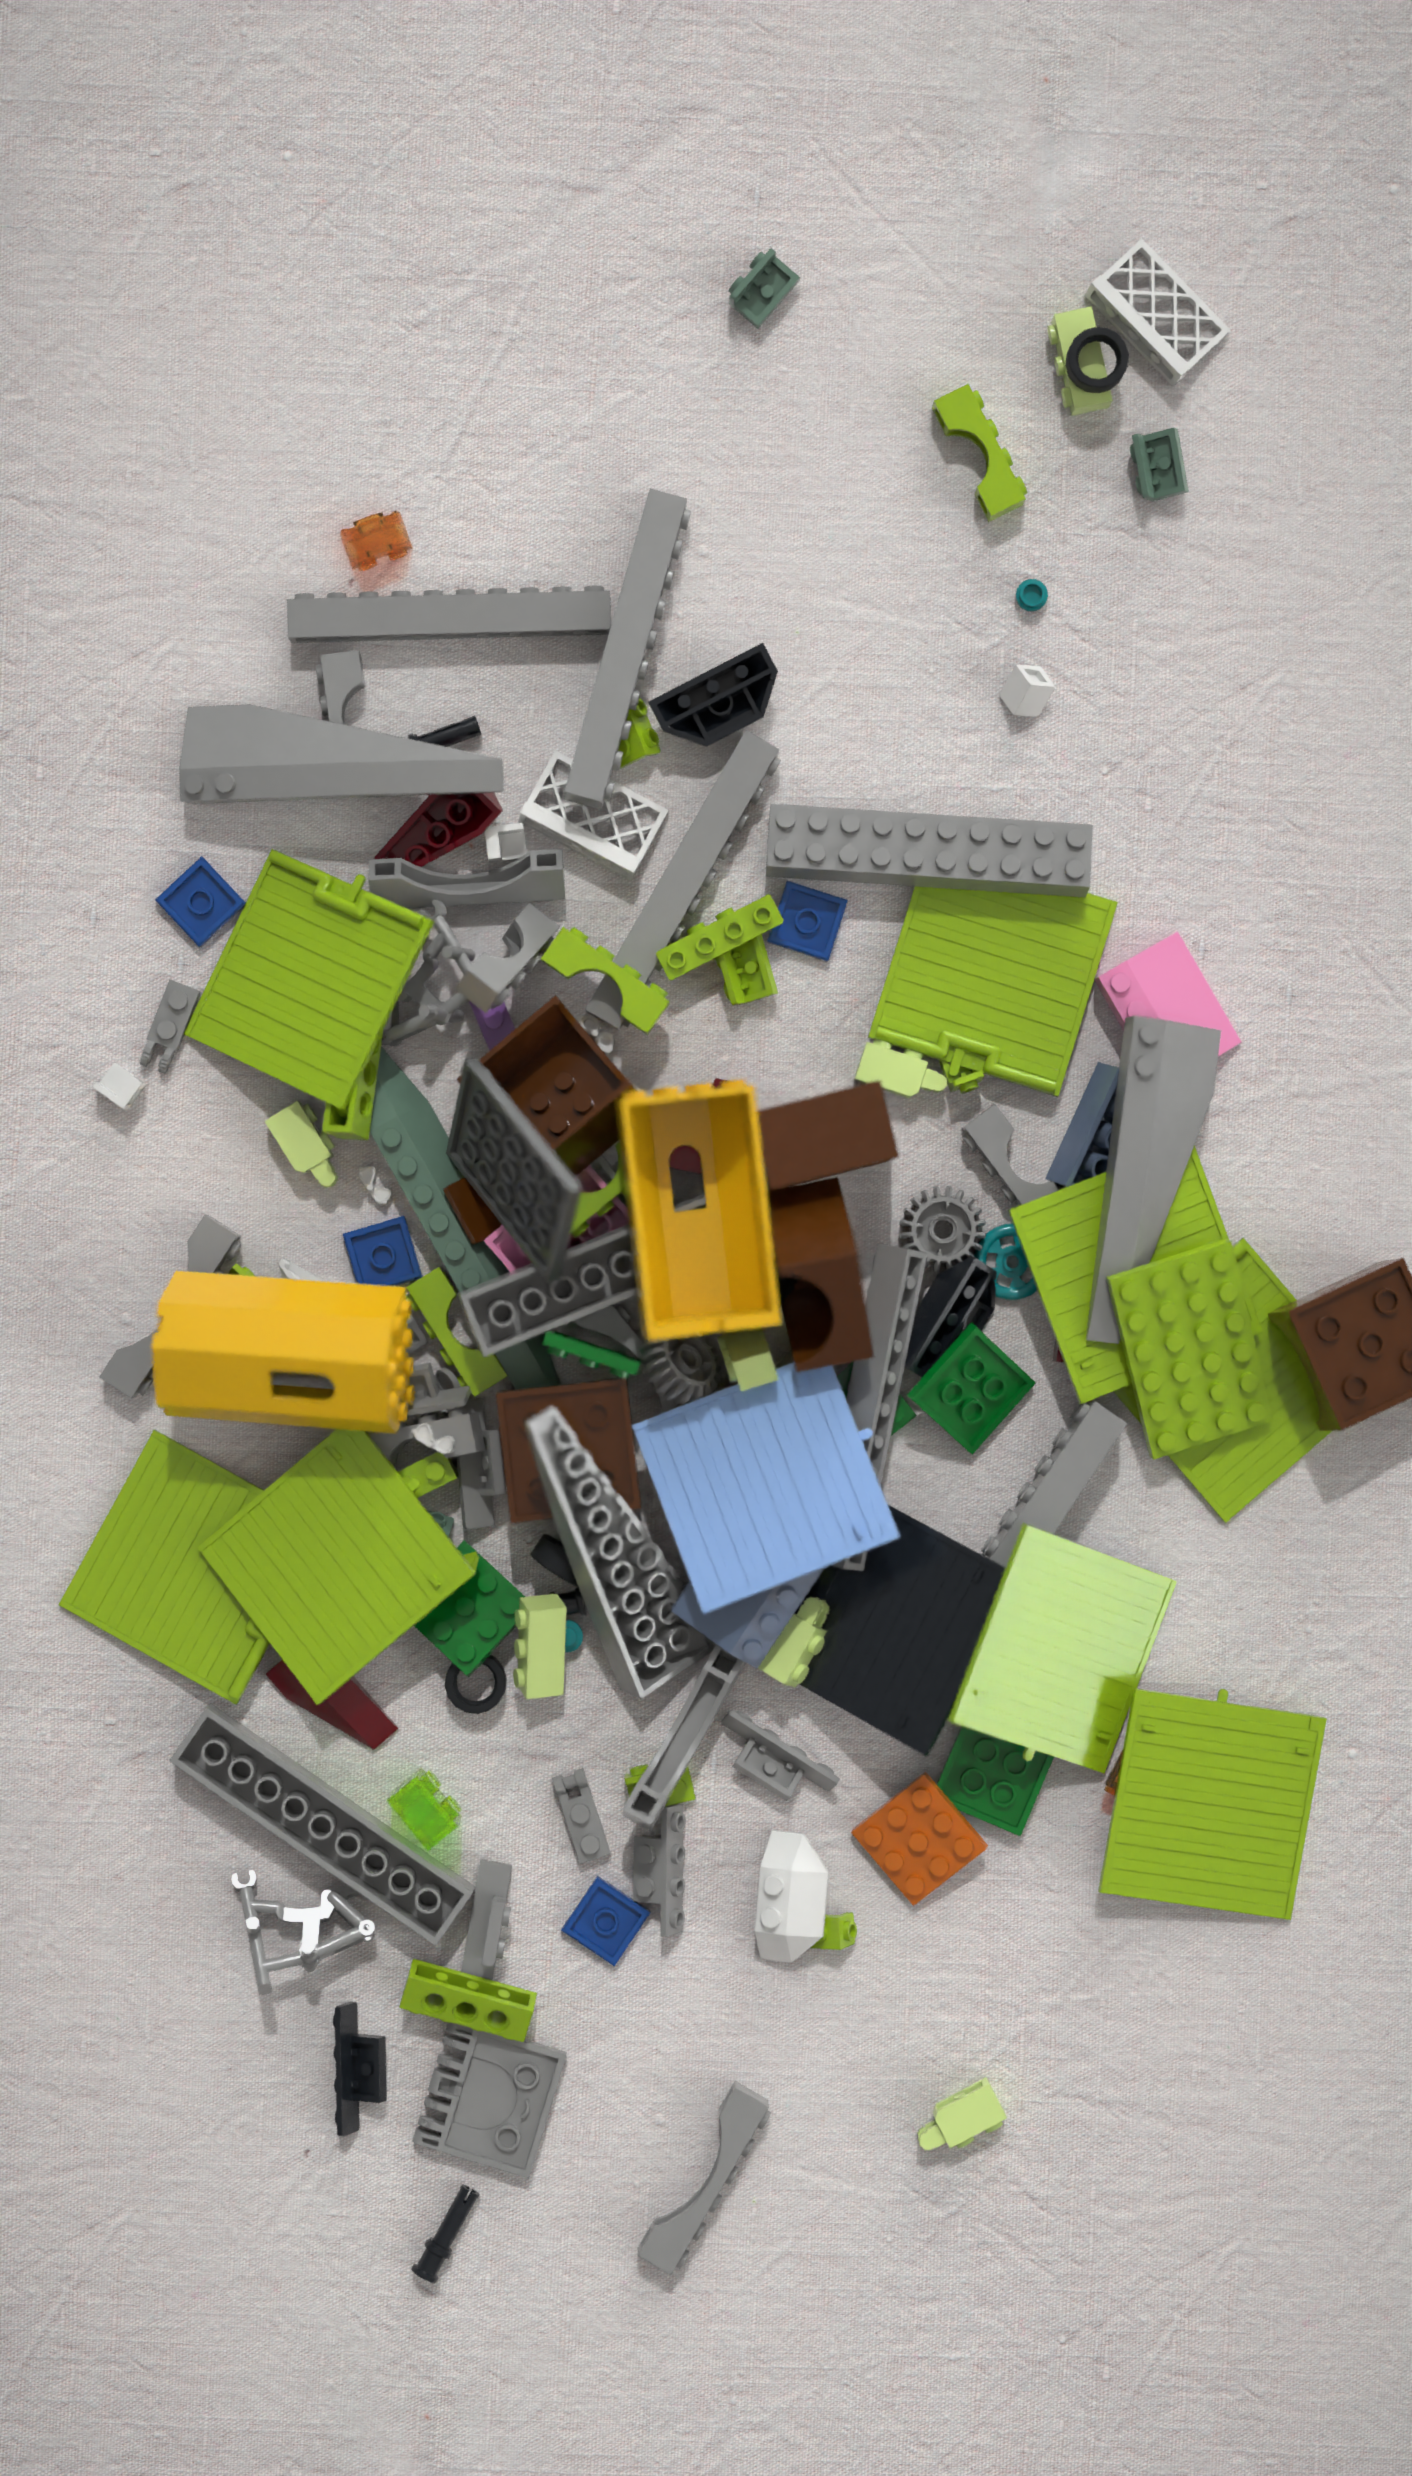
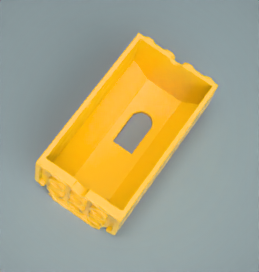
[615,1079,781,1341]
[152,1271,415,1434]

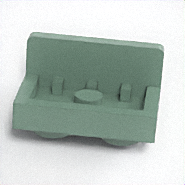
[728,248,800,329]
[1130,427,1189,501]

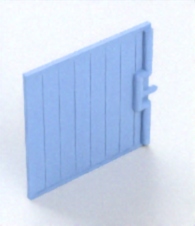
[632,1362,900,1614]

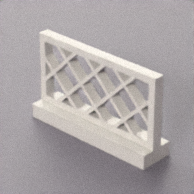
[1084,238,1231,387]
[518,750,669,881]

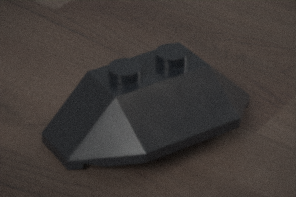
[648,643,778,747]
[905,1256,997,1377]

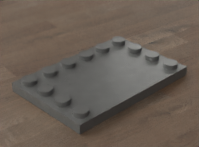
[446,1057,582,1283]

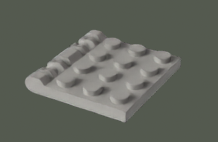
[412,2023,567,2178]

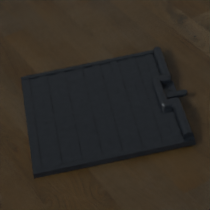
[794,1504,1006,1756]

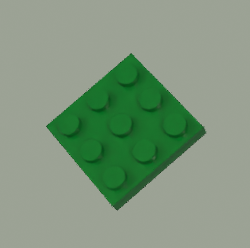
[907,1323,1036,1454]
[543,1329,641,1379]
[414,1540,525,1678]
[936,1726,1054,1836]

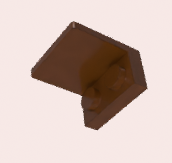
[443,1178,502,1245]

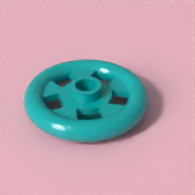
[974,1224,1037,1300]

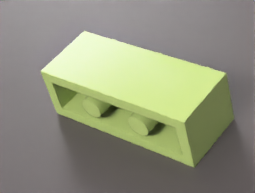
[1047,306,1113,416]
[717,1327,778,1391]
[513,1594,566,1699]

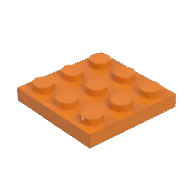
[851,1771,988,1906]

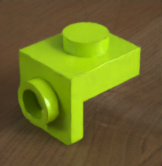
[938,1060,984,1094]
[810,1912,857,1950]

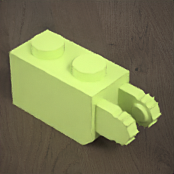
[854,1039,948,1098]
[265,1101,338,1188]
[758,1597,830,1688]
[917,2077,1007,2151]

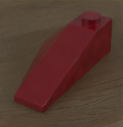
[374,793,503,867]
[265,1659,398,1750]

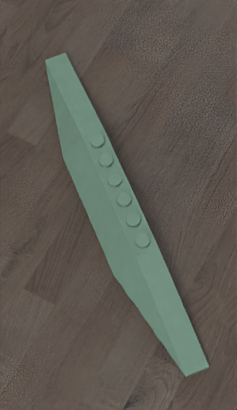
[370,1047,560,1389]

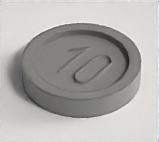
[435,1368,460,1390]

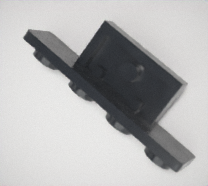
[333,2002,387,2136]

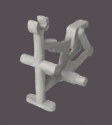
[381,900,498,1046]
[232,1870,375,1995]

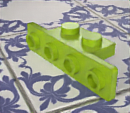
[656,894,783,980]

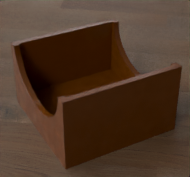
[456,995,638,1177]
[757,1080,899,1190]
[766,1177,874,1372]
[1268,1258,1412,1431]
[496,1377,642,1523]

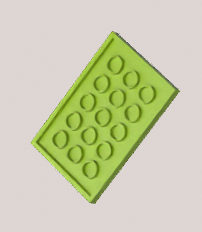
[1106,1239,1273,1460]

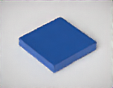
[155,856,246,947]
[767,881,848,962]
[343,1216,423,1286]
[561,1875,650,1966]

